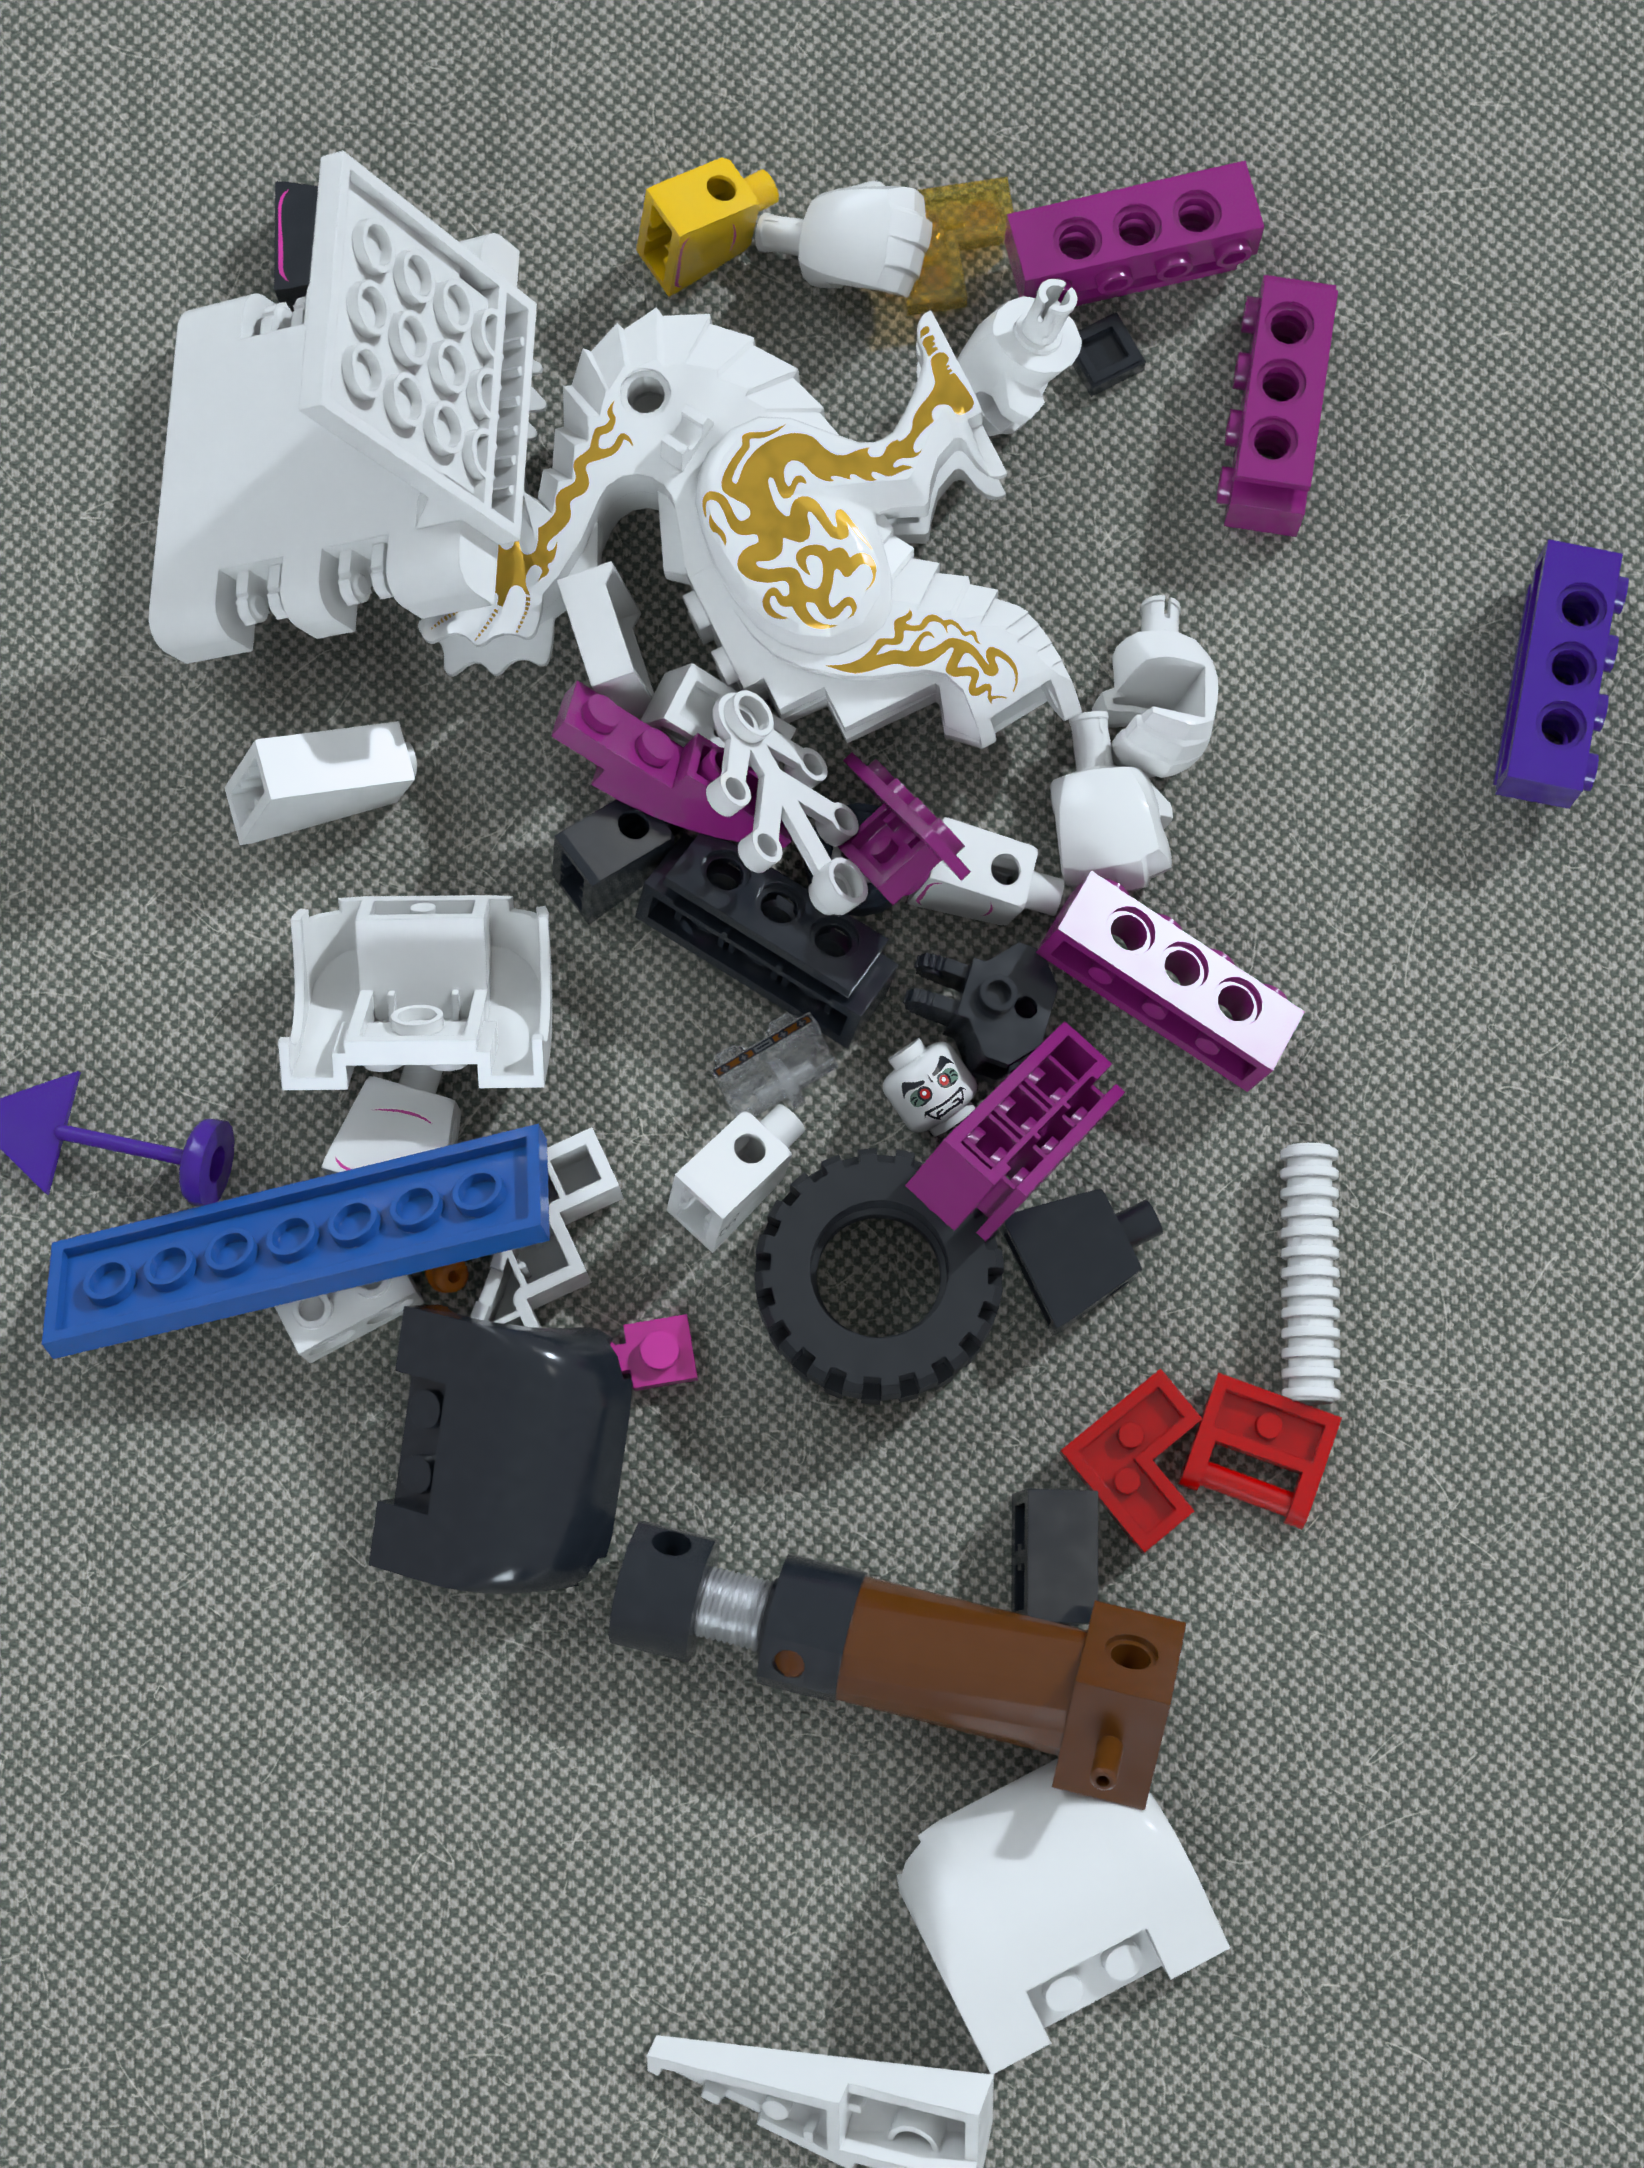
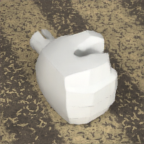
[755,181,933,297]
[957,279,1082,436]
[1092,595,1218,778]
[1050,711,1173,891]

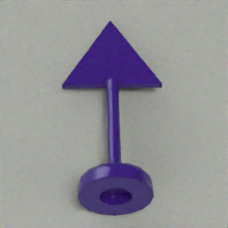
[0,1071,235,1207]

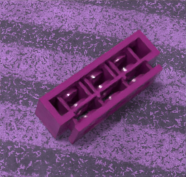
[1004,160,1265,306]
[1216,275,1338,537]
[905,1021,1125,1241]

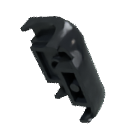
[369,1304,632,1594]

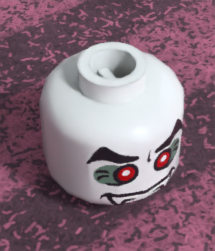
[883,1038,977,1137]

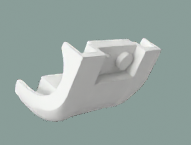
[278,895,552,1090]
[897,1758,1230,2075]

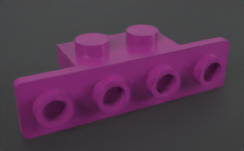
[837,752,971,905]

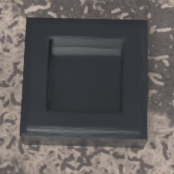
[1072,312,1146,397]

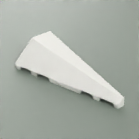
[647,2035,994,2168]

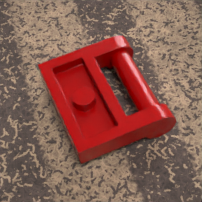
[1178,1372,1342,1530]

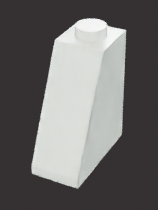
[224,721,417,845]

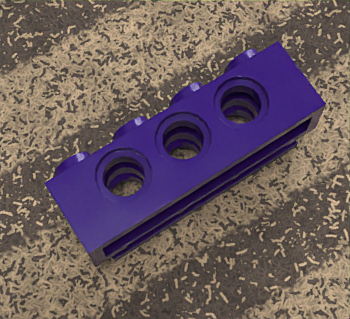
[1493,539,1629,809]

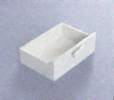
[557,561,654,720]

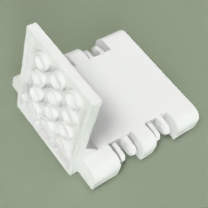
[149,151,537,664]

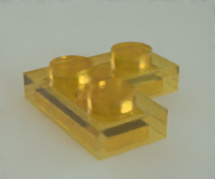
[904,176,1014,316]

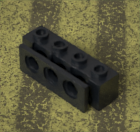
[635,833,899,1049]

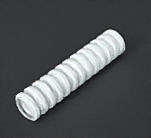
[1280,1143,1341,1405]

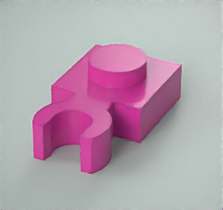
[610,1314,698,1391]

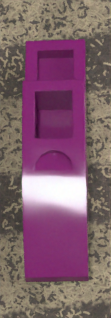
[551,680,792,848]

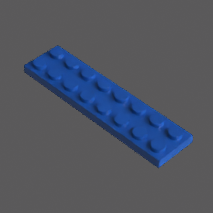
[42,1124,550,1359]

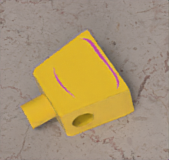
[636,157,779,297]

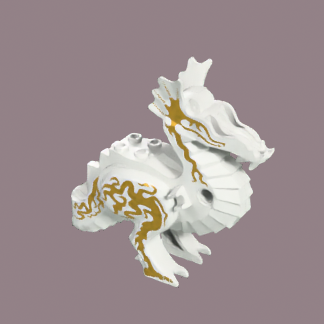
[418,307,1082,749]

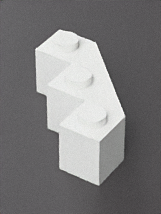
[470,1127,623,1328]

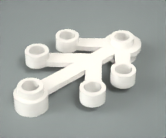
[706,690,868,915]

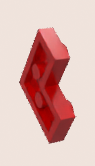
[1059,1368,1202,1554]

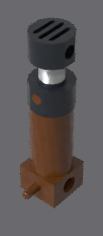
[609,1521,1186,1810]

